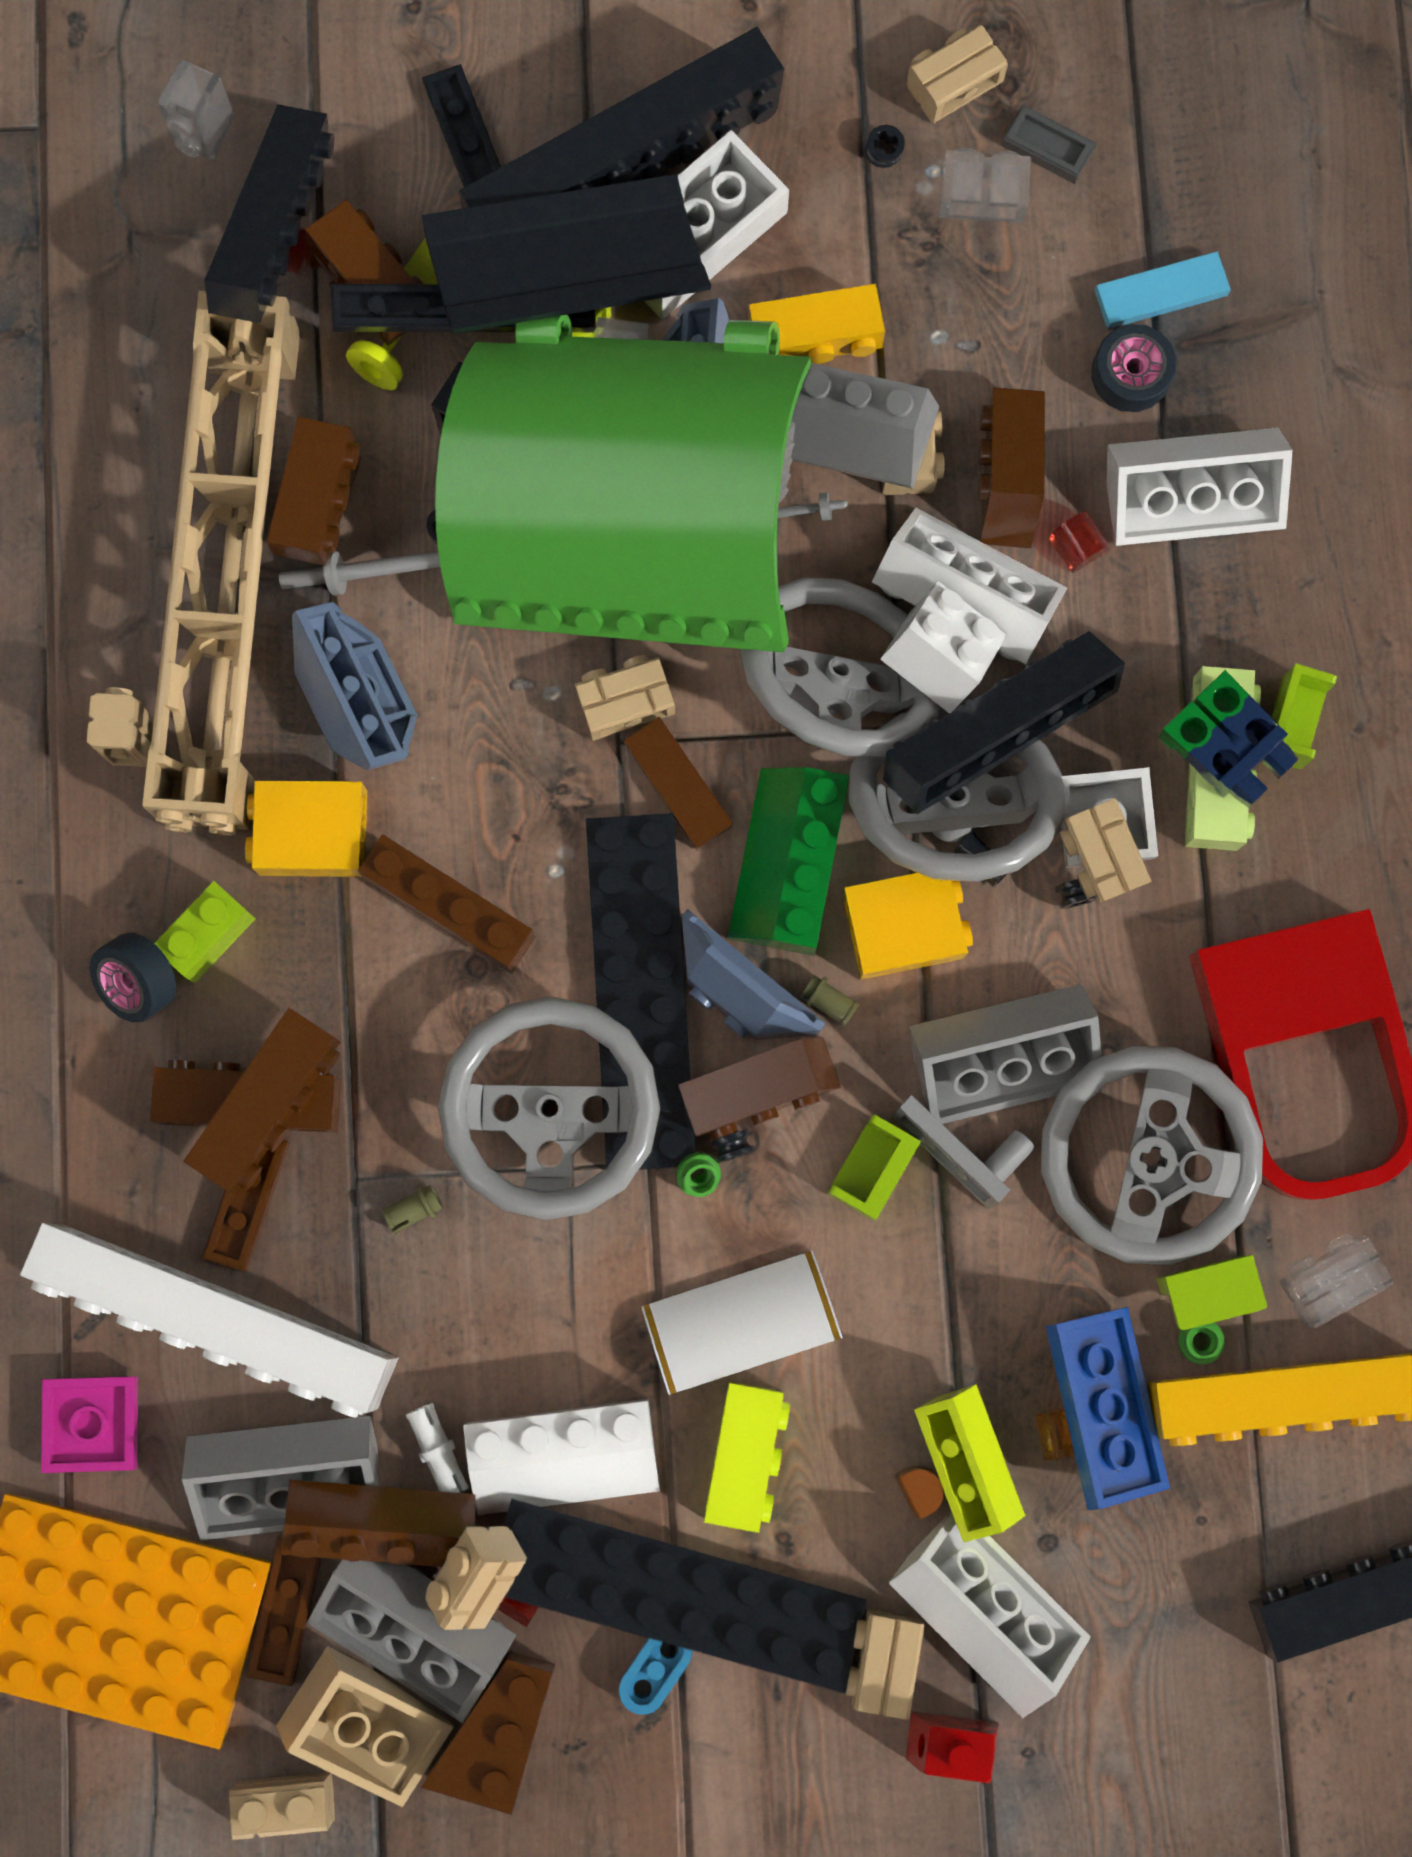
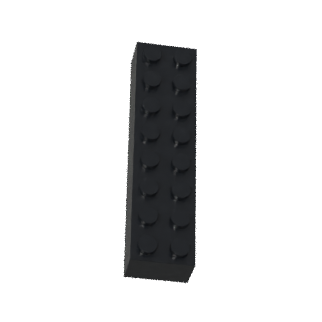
[459,26,784,209]

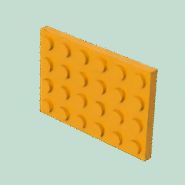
[0,1493,272,1750]

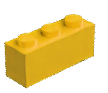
[748,283,885,364]

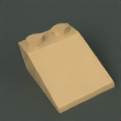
[276,1646,454,1807]

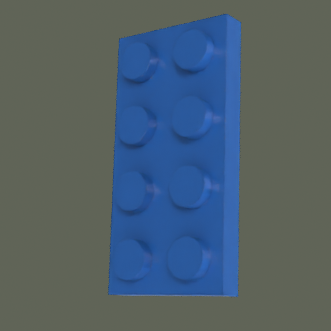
[1046,1307,1170,1510]

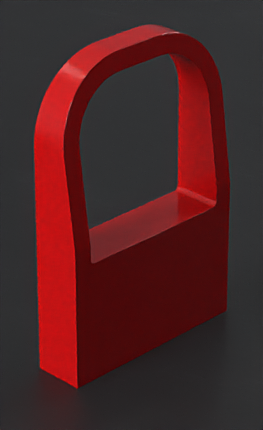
[1189,909,1412,1200]

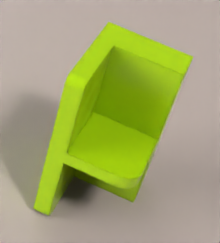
[1156,1255,1267,1330]

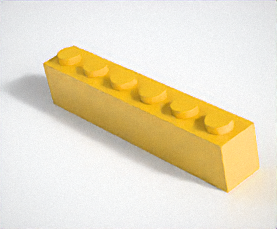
[1148,1353,1412,1446]

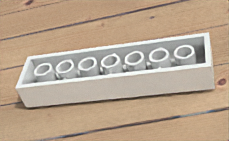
[20,1223,399,1418]

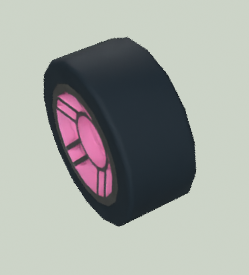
[1091,324,1177,412]
[89,932,176,1023]

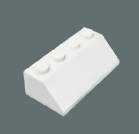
[1106,428,1293,546]
[872,508,1067,665]
[463,1399,660,1515]
[889,1511,1091,1718]

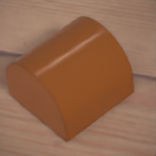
[895,1466,943,1520]

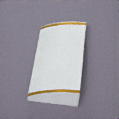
[641,1251,843,1395]

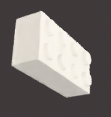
[644,130,789,320]

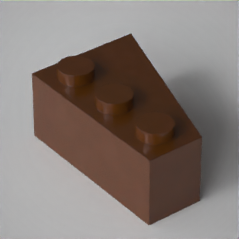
[305,200,424,346]
[978,387,1045,548]
[267,416,361,566]
[678,1038,841,1141]
[421,1651,555,1815]

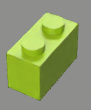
[154,881,256,983]

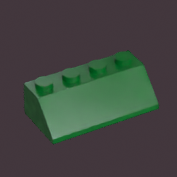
[727,767,850,956]

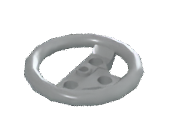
[739,577,940,757]
[849,705,1065,882]
[438,996,660,1221]
[1041,1046,1263,1265]

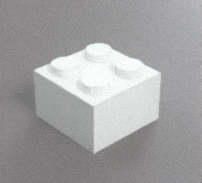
[880,581,1007,713]
[1061,767,1158,868]

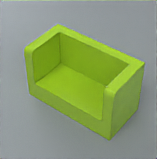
[1271,663,1337,770]
[826,1114,921,1221]

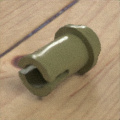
[800,975,859,1027]
[382,1185,443,1235]

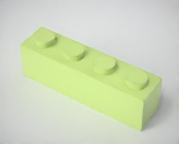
[1185,666,1261,851]

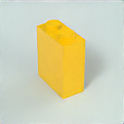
[245,781,367,877]
[842,873,973,980]

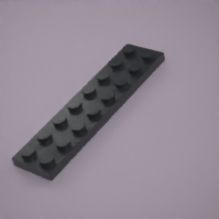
[586,813,695,1170]
[503,1499,867,1693]

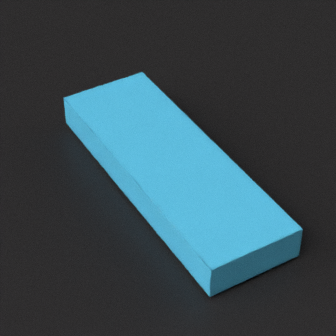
[1094,251,1231,330]

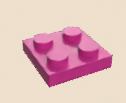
[41,1376,138,1473]

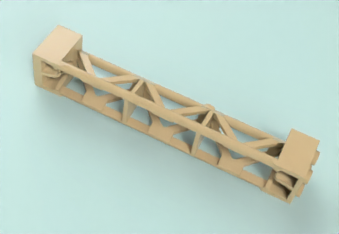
[142,291,300,836]

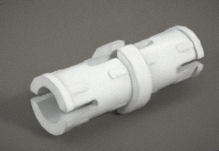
[406,1402,469,1493]

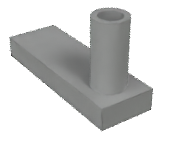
[891,1095,1034,1210]

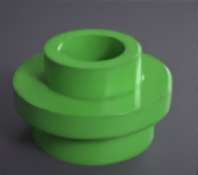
[676,1152,721,1197]
[1178,1323,1225,1365]

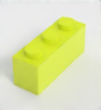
[704,1382,790,1533]
[914,1384,1025,1543]

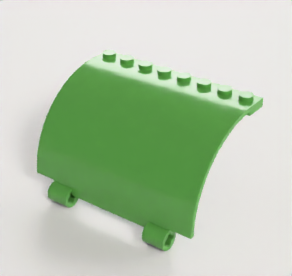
[435,315,811,653]

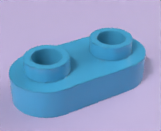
[619,1639,692,1715]

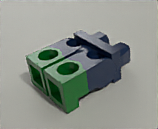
[1159,670,1298,808]

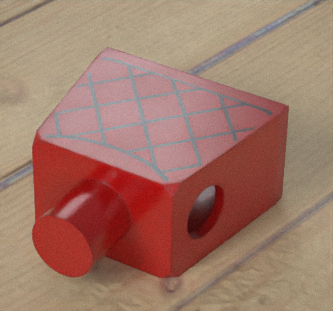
[906,1711,999,1783]

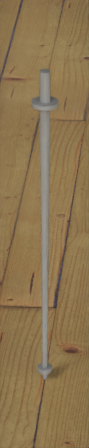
[279,492,848,596]

